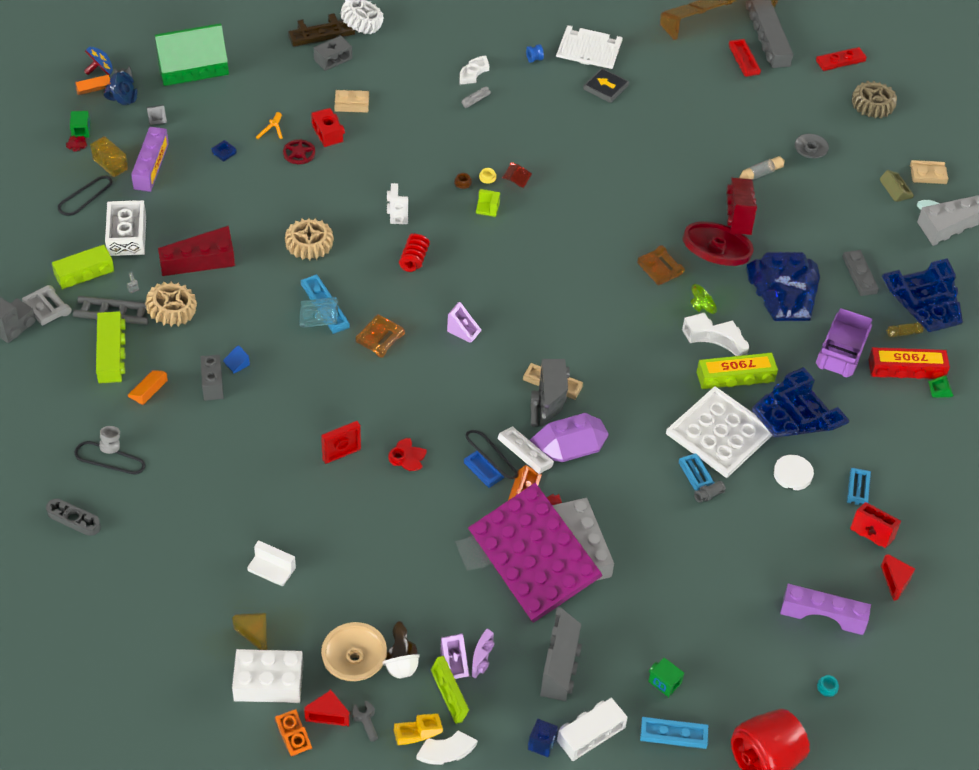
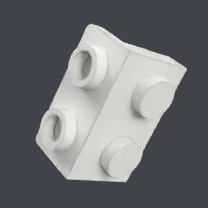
[387,183,408,224]

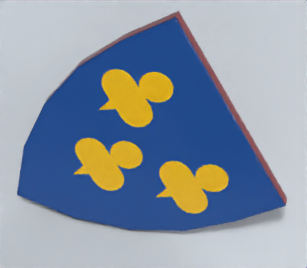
[84,47,113,75]

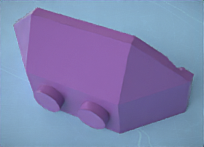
[529,413,609,462]

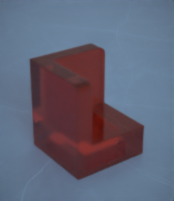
[503,163,532,188]

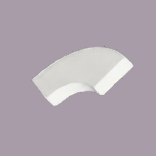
[459,56,489,84]
[416,731,478,765]

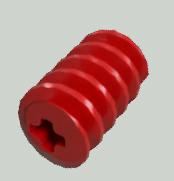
[399,233,430,272]

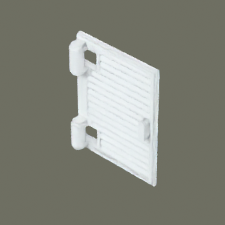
[556,26,623,69]

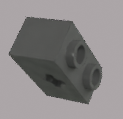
[314,36,352,71]
[200,355,224,401]

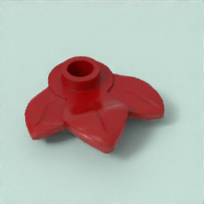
[388,438,427,471]

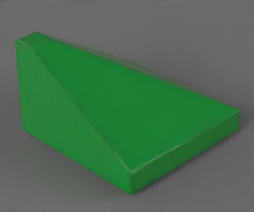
[928,375,954,398]

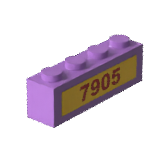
[131,127,169,192]

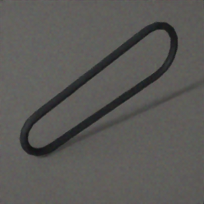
[58,176,112,216]
[465,430,518,479]
[75,441,145,474]

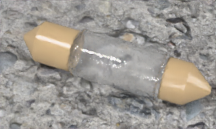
[740,156,785,180]

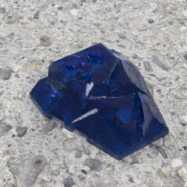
[746,252,820,321]
[882,258,963,332]
[752,367,849,438]

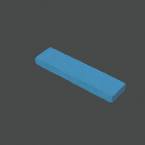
[301,274,350,334]

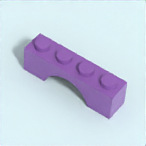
[780,584,871,635]

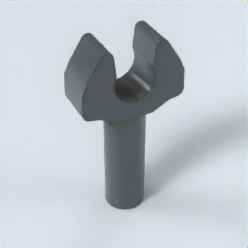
[530,391,539,427]
[352,701,378,742]

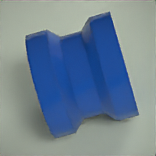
[526,44,544,63]

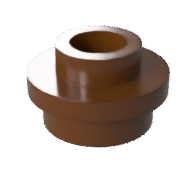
[454,173,472,189]

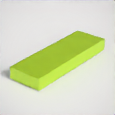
[431,656,469,724]

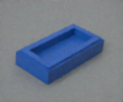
[464,451,504,488]

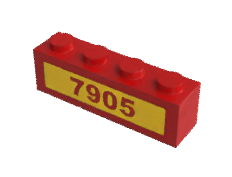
[868,347,950,379]

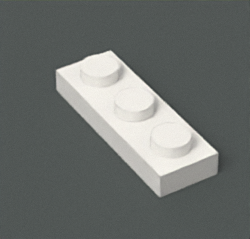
[498,426,554,474]

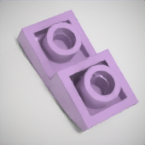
[472,629,494,678]

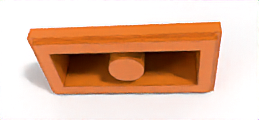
[75,75,110,95]
[128,370,168,405]
[508,465,542,500]

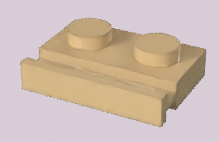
[335,90,369,112]
[910,160,948,184]

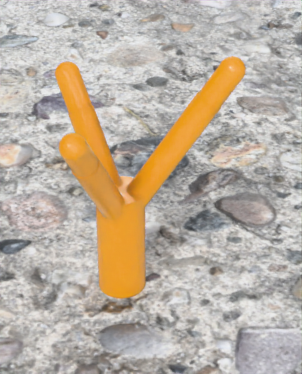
[256,112,283,139]

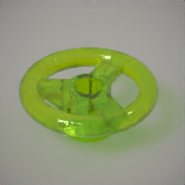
[690,284,717,314]

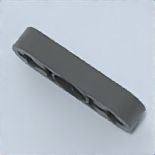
[46,499,101,536]

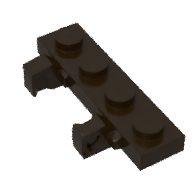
[288,13,355,47]

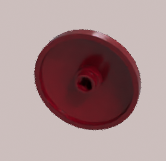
[683,222,754,266]

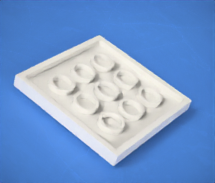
[666,387,776,478]

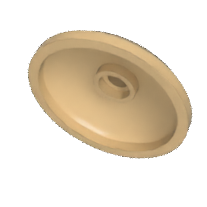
[321,622,387,681]

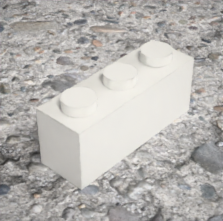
[557,698,628,761]

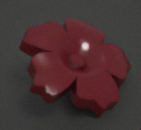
[66,136,87,151]

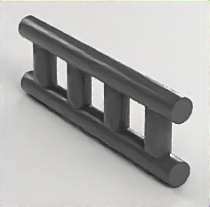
[73,296,149,325]

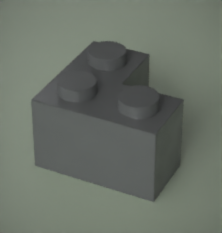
[0,297,36,343]

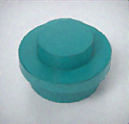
[817,675,839,697]

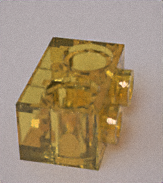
[90,136,128,177]

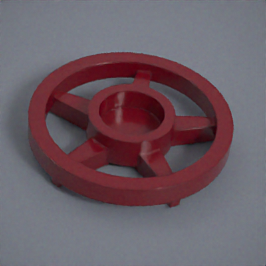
[283,139,315,164]

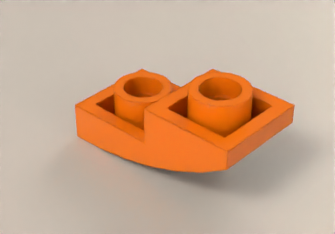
[275,709,312,757]

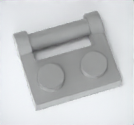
[22,285,72,326]

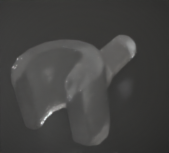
[126,272,139,293]

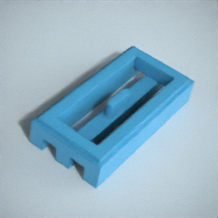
[678,453,714,491]
[847,468,871,505]

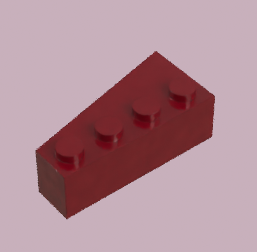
[726,178,757,235]
[158,225,235,276]

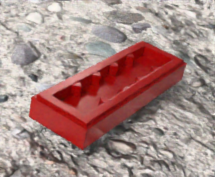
[729,39,761,77]
[816,47,867,71]

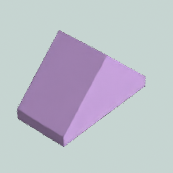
[447,302,481,343]
[440,634,469,679]

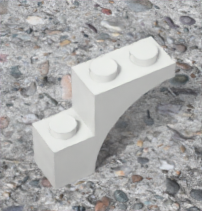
[682,313,749,356]

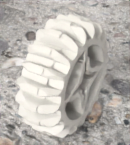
[340,0,384,34]

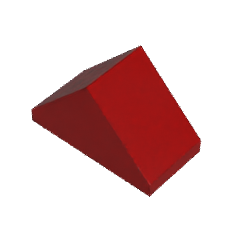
[881,554,915,600]
[304,690,350,726]

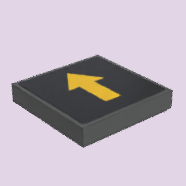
[583,68,629,103]

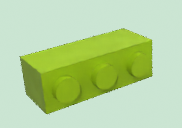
[51,245,114,289]

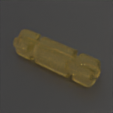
[887,322,924,337]

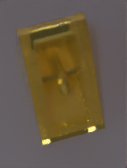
[232,613,267,650]

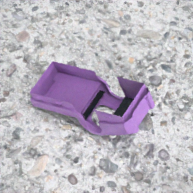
[816,308,872,378]

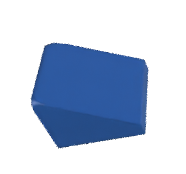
[223,345,250,373]

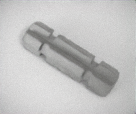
[462,86,490,108]

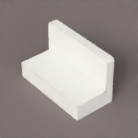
[247,540,296,586]

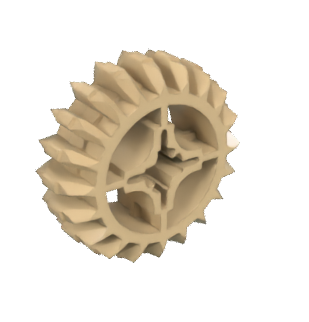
[285,218,334,261]
[145,281,197,327]

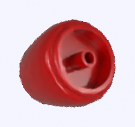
[731,708,810,770]

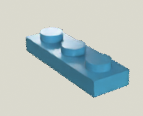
[640,717,708,749]

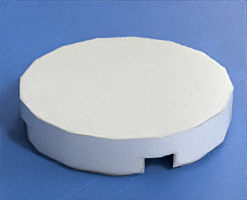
[774,455,814,490]

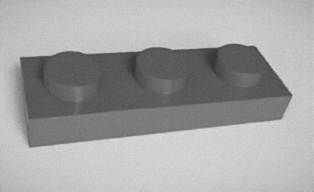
[843,250,879,296]

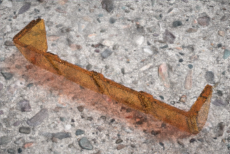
[660,0,778,40]

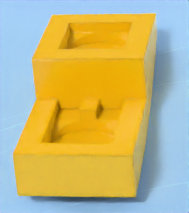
[394,714,443,745]

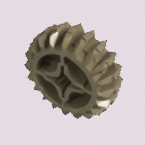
[852,81,897,119]

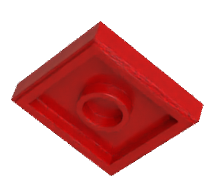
[321,421,361,464]

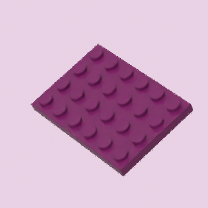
[468,482,603,623]

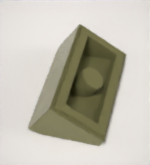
[880,170,914,202]

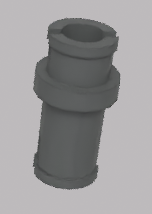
[694,481,726,503]

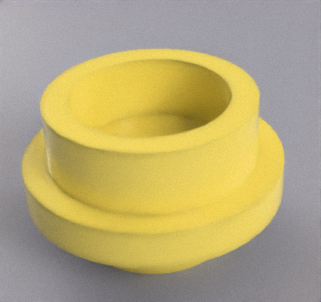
[479,168,497,184]

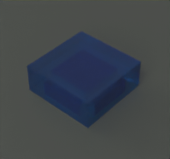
[212,140,236,162]

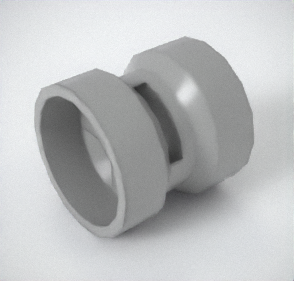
[100,426,120,454]

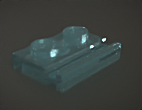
[299,297,338,328]

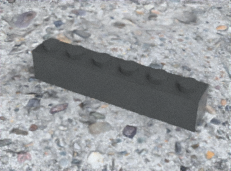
[746,0,793,68]

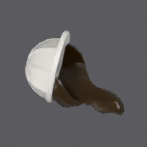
[383,621,420,678]

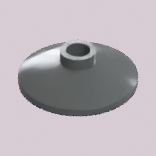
[795,134,829,159]

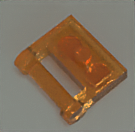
[637,245,685,286]
[356,314,405,358]

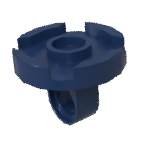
[104,71,137,106]

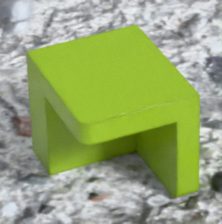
[476,189,500,217]

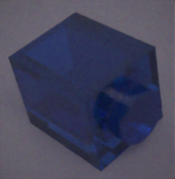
[528,718,558,757]

